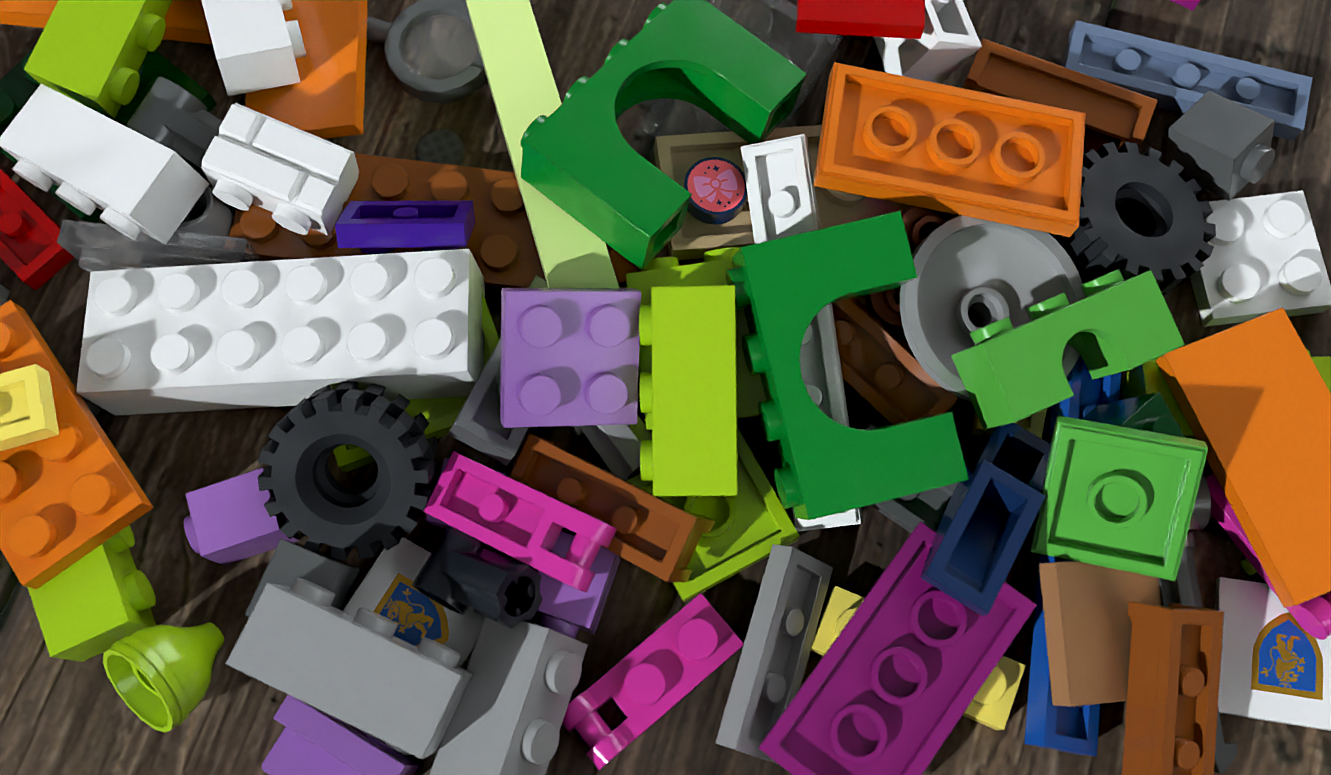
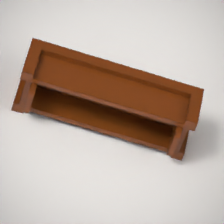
[962,39,1158,153]
[832,298,961,424]
[509,433,715,582]
[1122,601,1224,775]

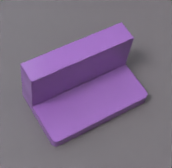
[262,694,420,775]

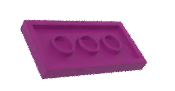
[757,521,1036,775]

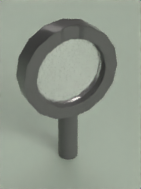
[367,0,487,104]

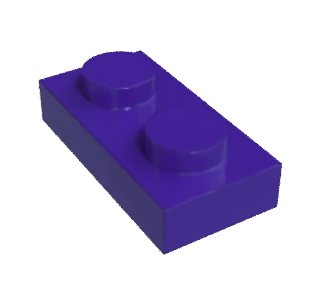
[335,200,475,255]

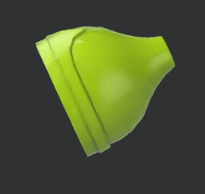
[103,622,225,733]

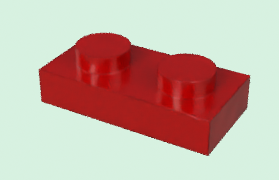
[0,168,83,291]

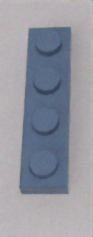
[1062,20,1313,141]

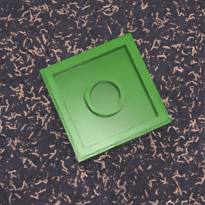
[1031,415,1208,581]

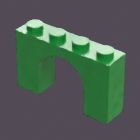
[520,0,807,270]
[725,211,969,520]

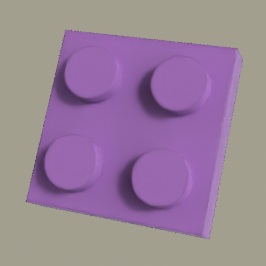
[500,288,641,428]

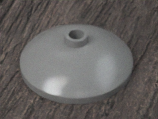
[900,215,1085,403]

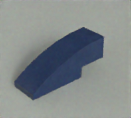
[920,422,1051,616]

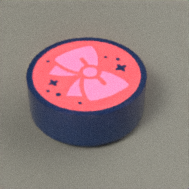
[683,157,747,225]

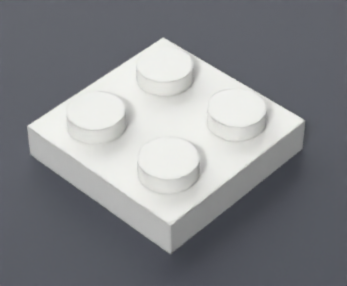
[1190,190,1331,327]

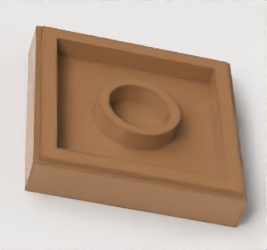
[1039,562,1162,707]

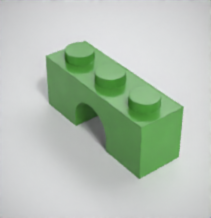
[951,269,1185,429]

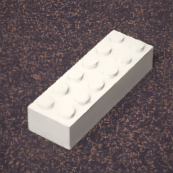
[76,249,485,415]

